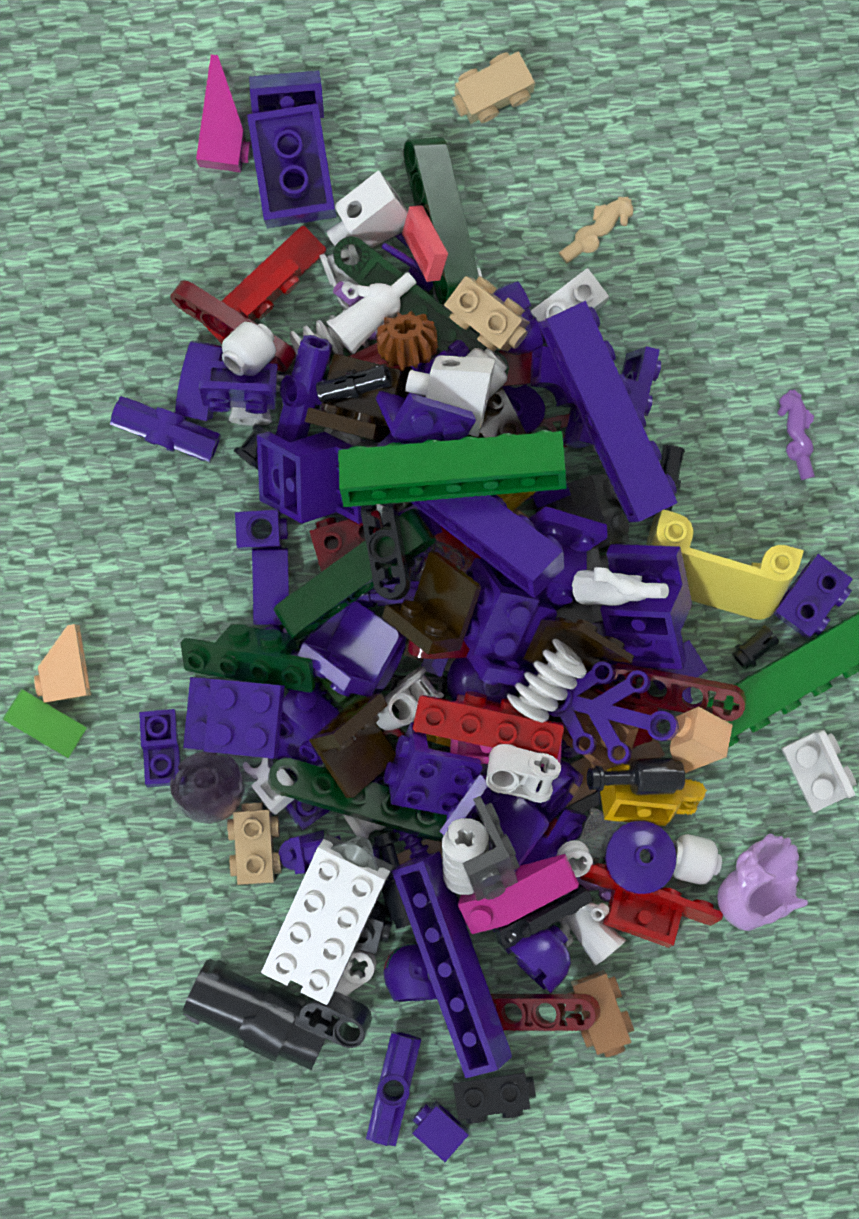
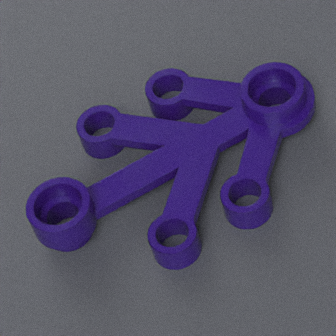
[548,661,679,764]

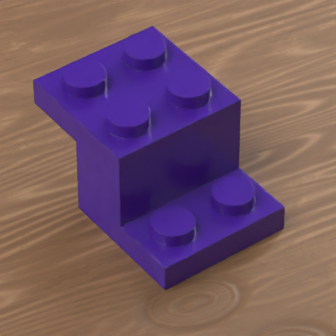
[563,346,661,449]
[257,431,363,524]
[498,507,607,610]
[600,544,692,669]
[183,677,285,759]

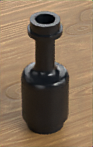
[586,758,685,796]
[373,831,411,929]

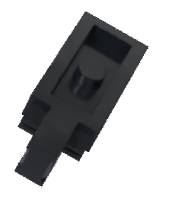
[494,884,592,949]

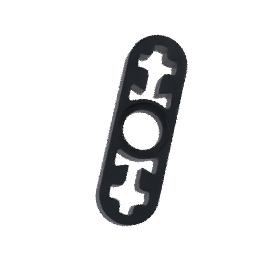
[361,503,411,600]

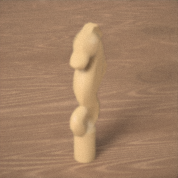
[559,197,633,264]

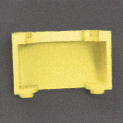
[646,510,804,620]

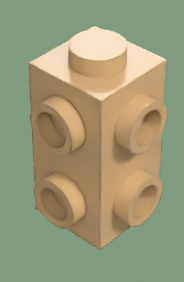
[452,51,535,124]
[444,276,530,352]
[227,802,282,885]

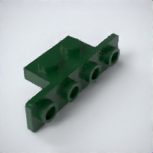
[180,624,315,692]

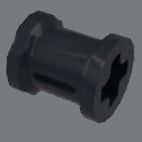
[233,423,267,470]

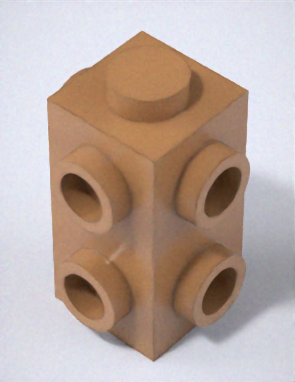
[567,970,634,1057]

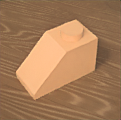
[34,624,91,703]
[670,707,733,773]

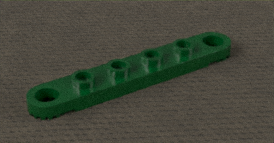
[333,236,509,376]
[268,758,447,842]

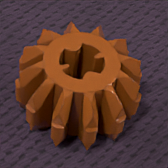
[376,311,438,371]

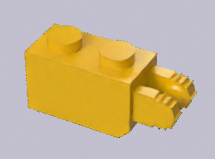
[600,764,707,826]

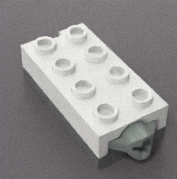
[261,834,393,1005]

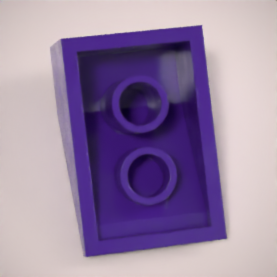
[247,103,337,229]

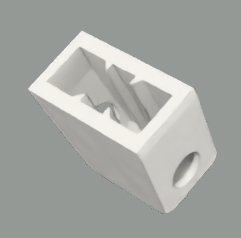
[326,171,408,248]
[406,355,496,437]

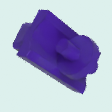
[279,830,341,874]

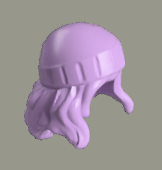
[717,834,808,931]

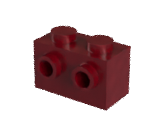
[309,510,383,572]

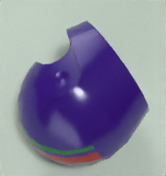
[383,943,437,1002]

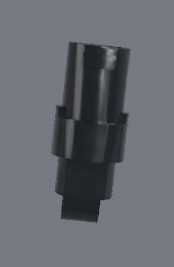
[182,959,372,1070]

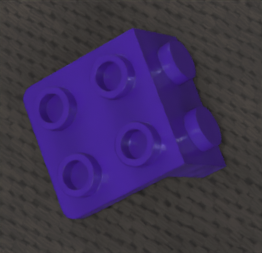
[199,360,278,414]
[376,391,476,443]
[464,558,539,662]
[297,601,403,697]
[466,603,557,687]
[278,689,340,776]
[384,722,482,815]
[440,774,549,872]

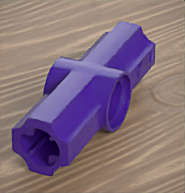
[275,335,333,442]
[110,396,221,463]
[366,1031,422,1146]

